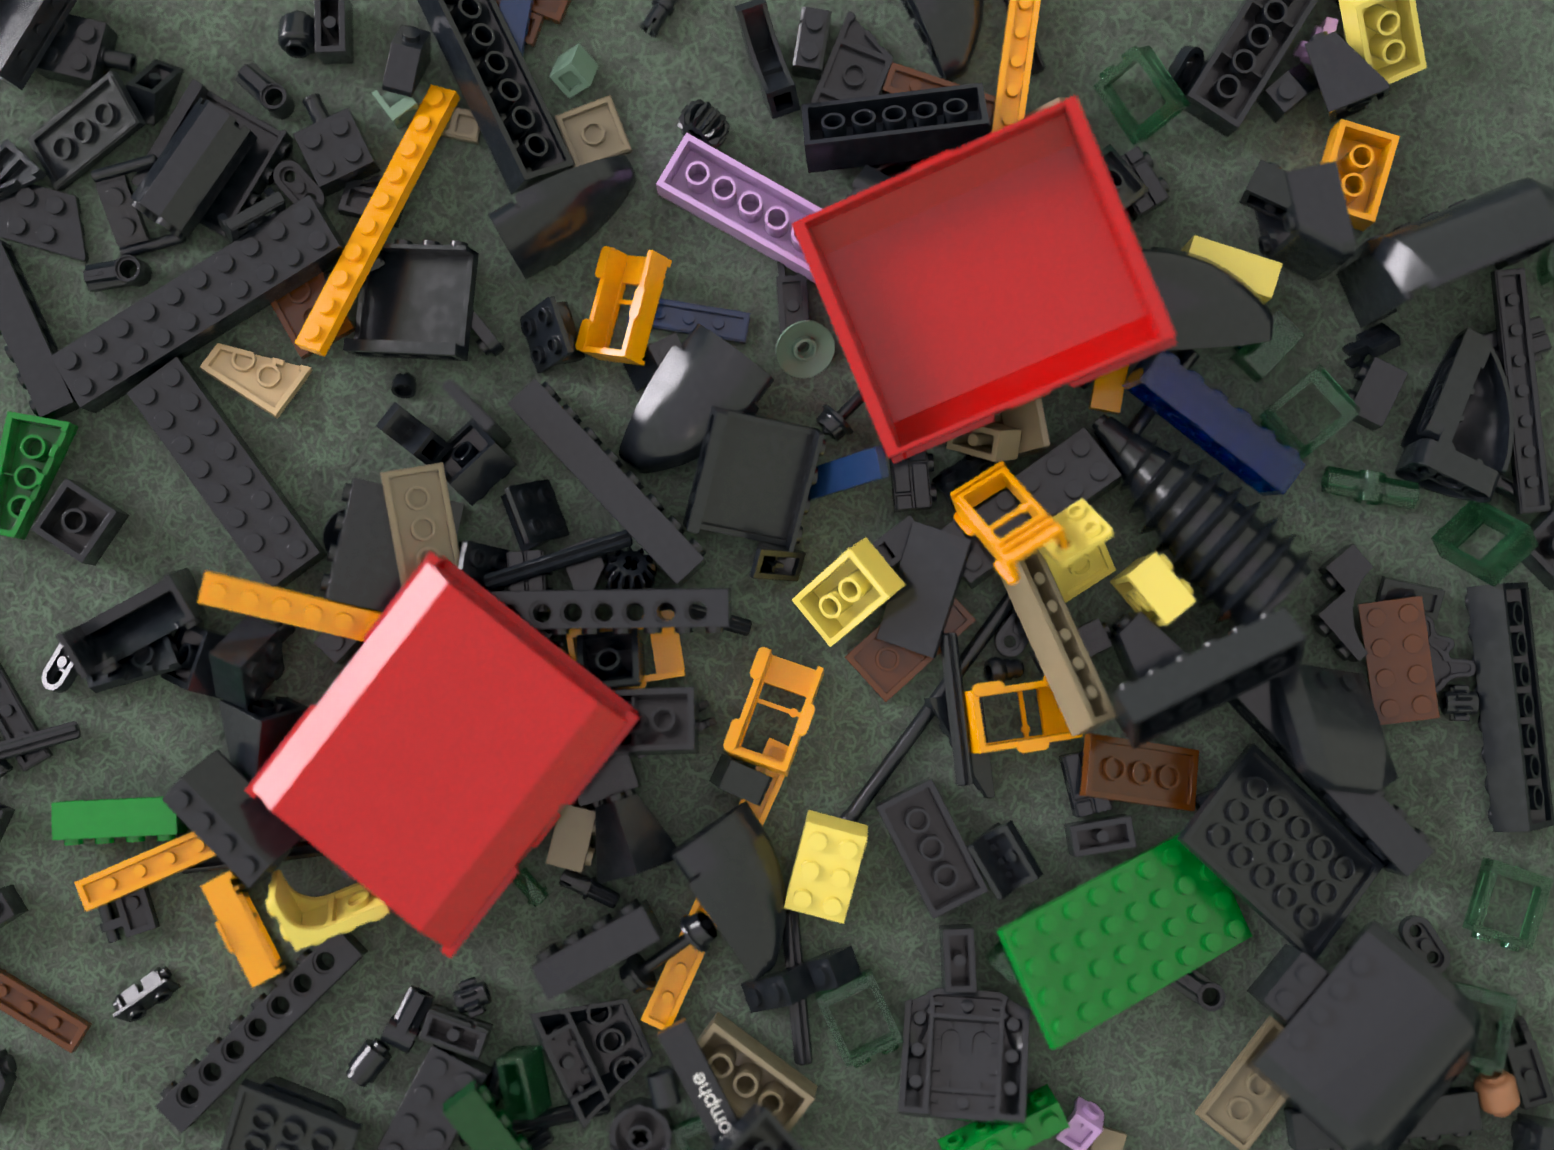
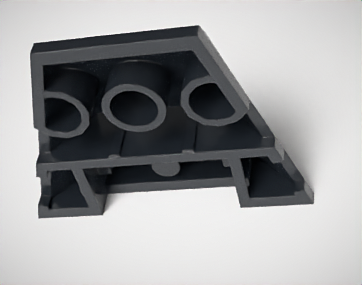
[529,998,653,1129]

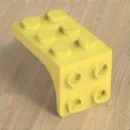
[1038,498,1116,603]
[266,869,390,951]

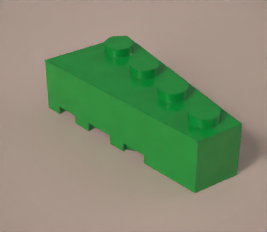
[0,411,78,540]

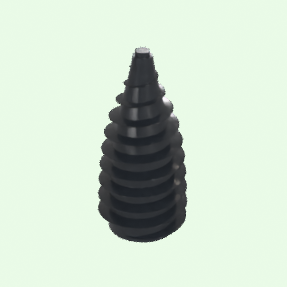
[1092,414,1313,627]

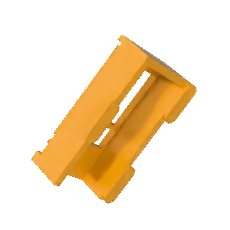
[575,246,672,366]
[950,461,1069,585]
[566,610,686,689]
[723,647,824,776]
[964,676,1083,753]
[201,871,287,988]

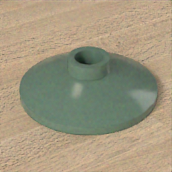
[775,320,835,378]

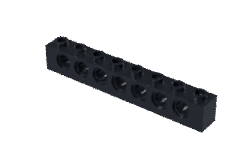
[489,588,732,635]
[155,932,368,1133]

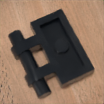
[98,886,160,943]

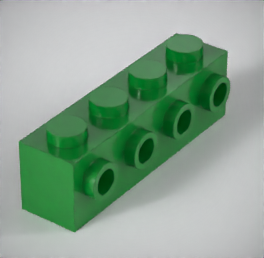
[51,796,187,845]
[937,1084,1070,1150]

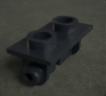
[112,966,181,1022]

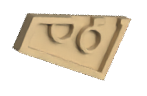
[200,343,313,419]

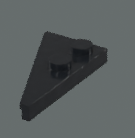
[924,695,995,798]

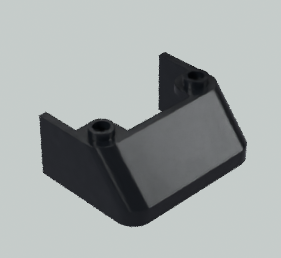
[1255,161,1356,281]
[56,567,206,680]

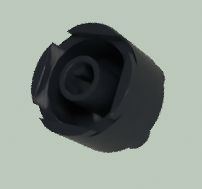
[609,1097,674,1150]

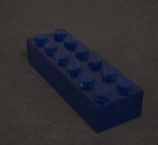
[1122,351,1306,496]

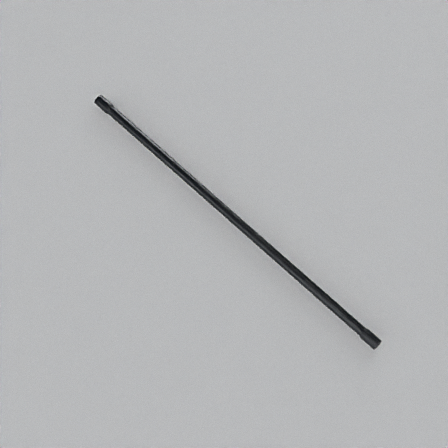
[839,349,1199,823]

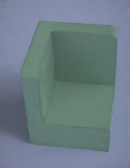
[549,43,598,99]
[372,90,419,129]

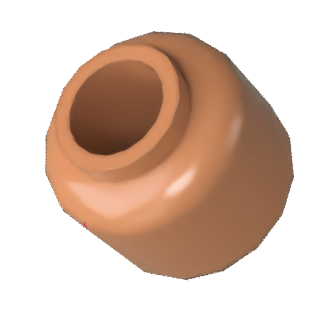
[1474,1067,1521,1117]

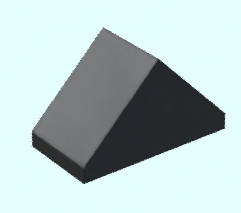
[749,541,806,581]
[709,754,773,806]

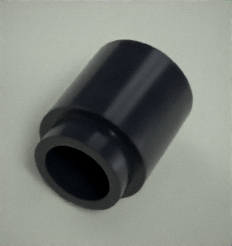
[346,1038,392,1087]

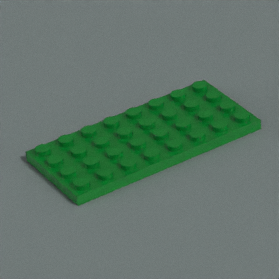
[996,830,1252,1049]

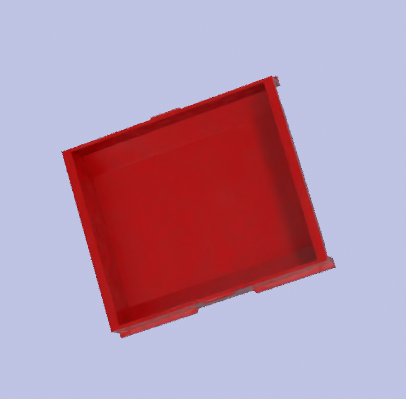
[791,96,1177,464]
[244,551,640,958]

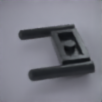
[91,154,187,256]

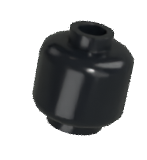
[278,10,315,58]

